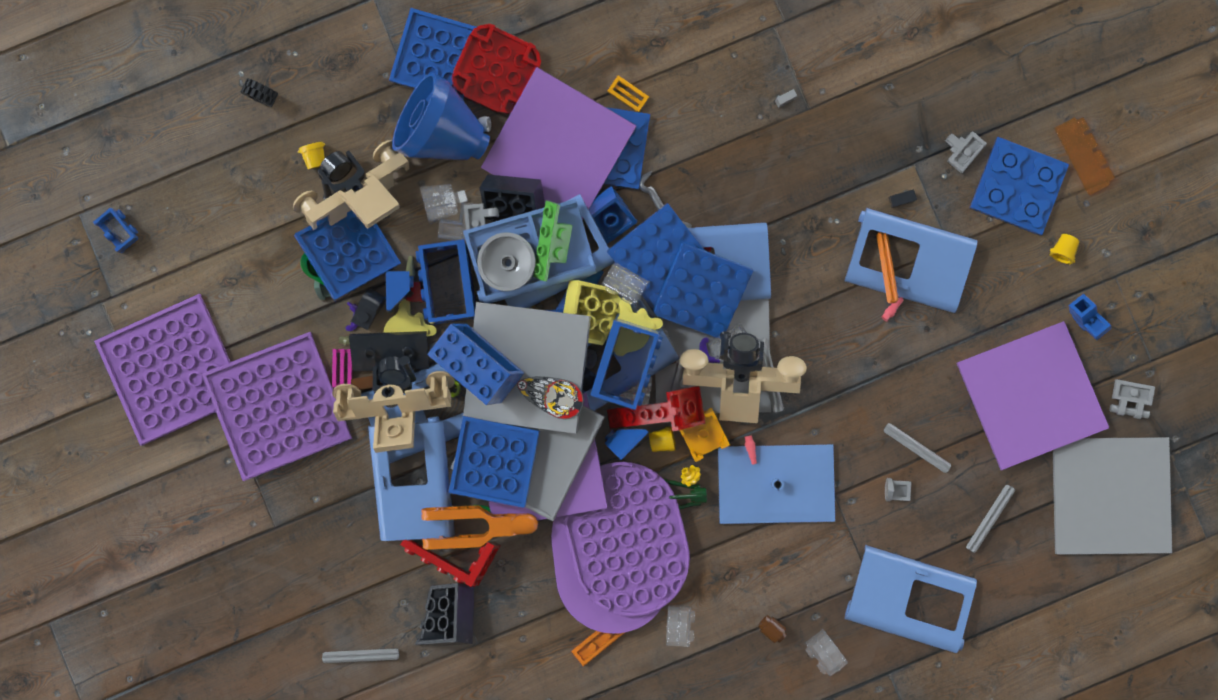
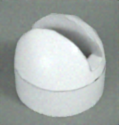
[478,116,491,132]

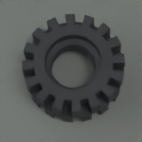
[240,78,278,107]

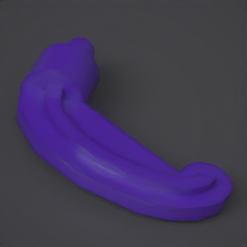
[345,302,358,331]
[699,337,720,363]

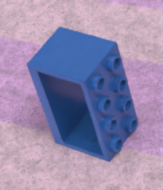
[416,239,476,325]
[590,318,663,410]
[427,324,524,405]

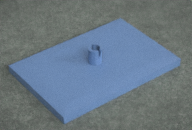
[718,444,835,524]

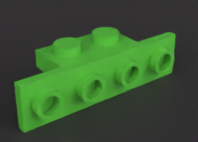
[533,201,573,282]

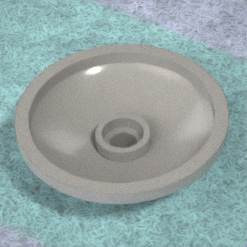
[477,233,536,291]

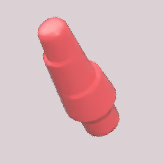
[881,297,904,322]
[745,435,757,465]

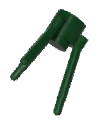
[664,479,707,510]

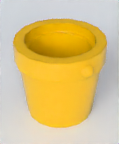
[298,142,325,170]
[1050,234,1079,265]
[649,426,676,452]

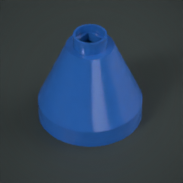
[392,73,490,160]

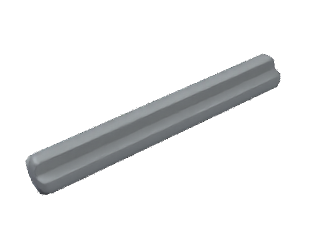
[758,337,784,413]
[884,423,951,473]
[966,485,1015,553]
[322,649,399,663]

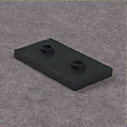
[349,331,430,371]

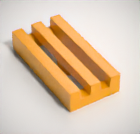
[607,75,649,112]

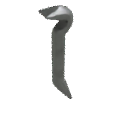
[639,171,664,210]

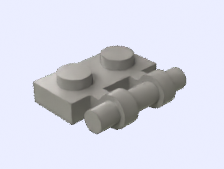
[1109,380,1155,419]

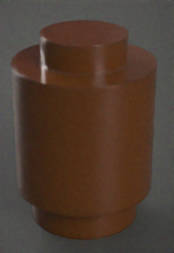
[758,615,787,643]

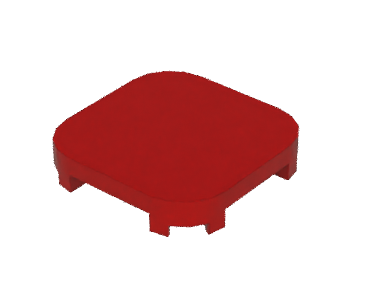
[451,23,541,115]

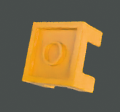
[680,407,730,462]

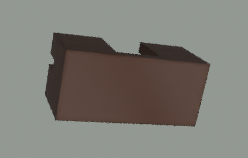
[351,376,373,390]

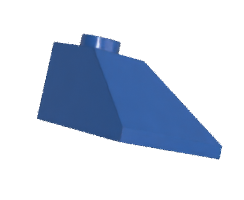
[589,186,637,244]
[386,271,414,313]
[605,429,648,460]

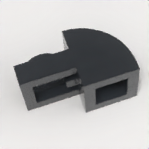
[350,288,386,331]

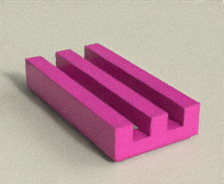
[332,349,352,387]

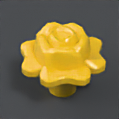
[681,465,701,487]

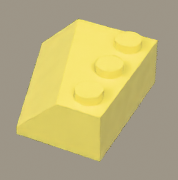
[563,280,628,345]

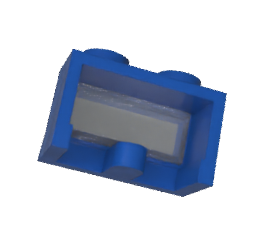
[93,208,139,253]

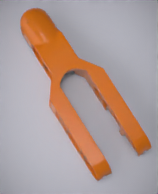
[421,505,538,549]

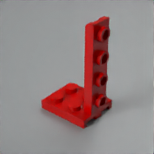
[607,386,706,431]
[400,540,501,587]

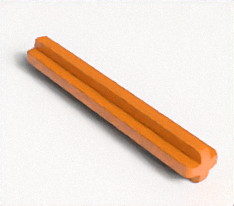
[876,232,899,304]

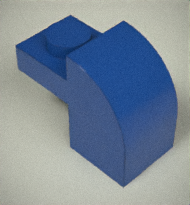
[1069,293,1112,340]

